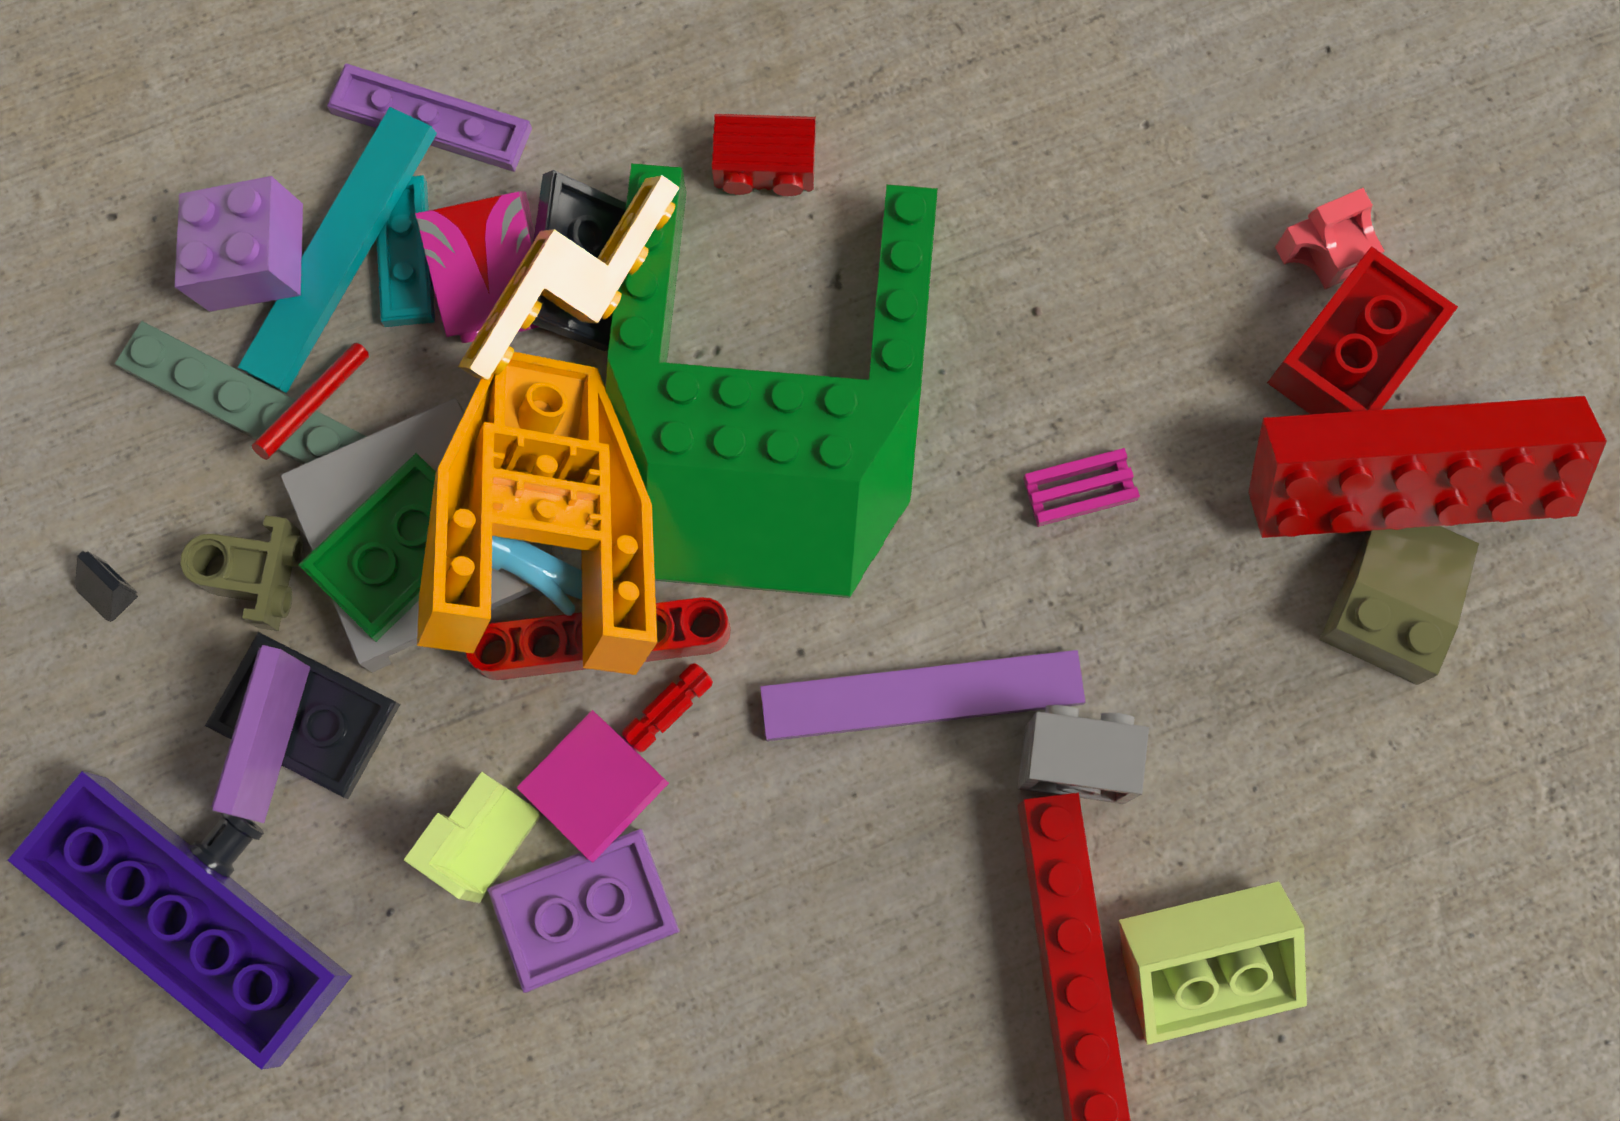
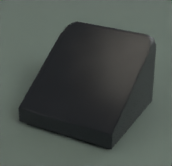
[75,551,138,622]

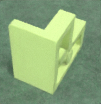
[404,772,541,903]

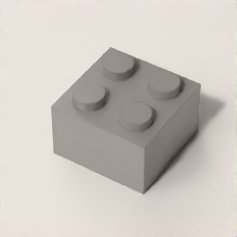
[1018,705,1149,804]

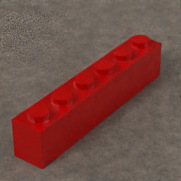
[1017,792,1131,1121]

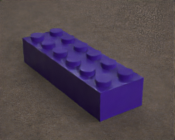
[7,771,352,1070]

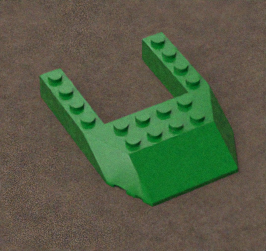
[606,163,938,598]

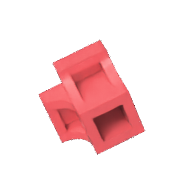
[1275,188,1384,289]

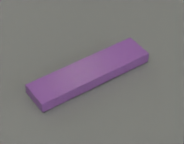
[327,63,532,172]

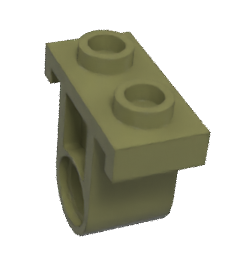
[180,515,304,631]

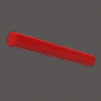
[252,343,369,460]

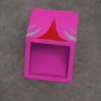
[415,191,539,343]

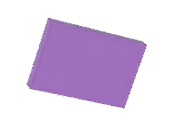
[211,645,310,823]
[488,829,680,993]

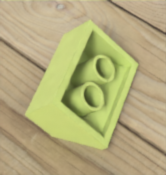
[1119,881,1307,1045]

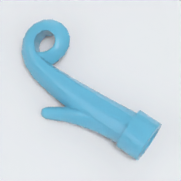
[492,536,582,616]

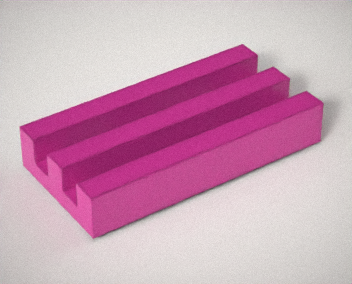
[1023,448,1140,527]

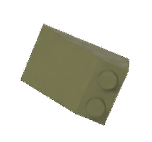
[1319,526,1479,685]

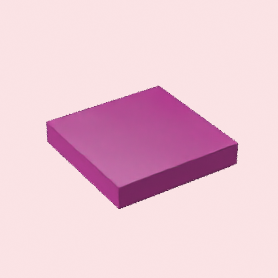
[517,710,669,863]

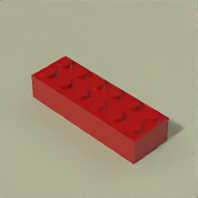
[1248,396,1607,538]

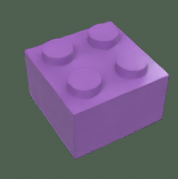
[175,176,303,312]

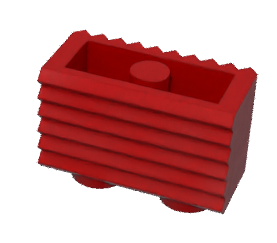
[712,114,816,196]

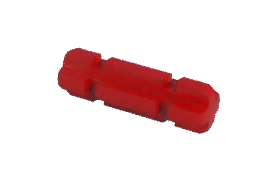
[622,663,713,752]

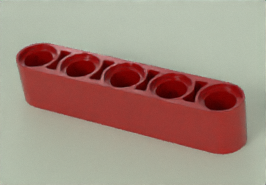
[466,597,731,680]

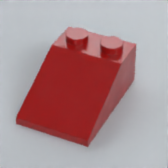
[1267,246,1458,414]

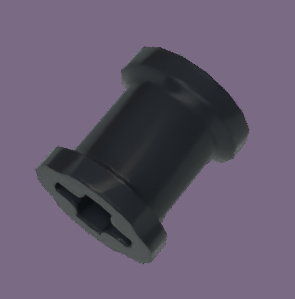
[190,813,264,877]

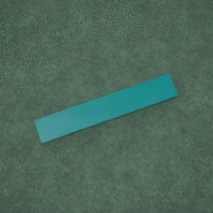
[238,107,437,394]

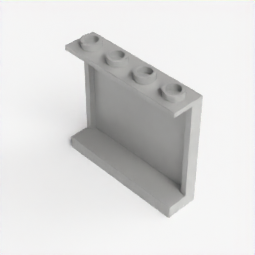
[281,398,544,673]

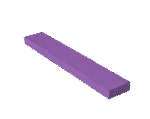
[760,650,1086,741]

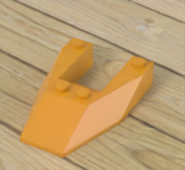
[417,352,657,675]

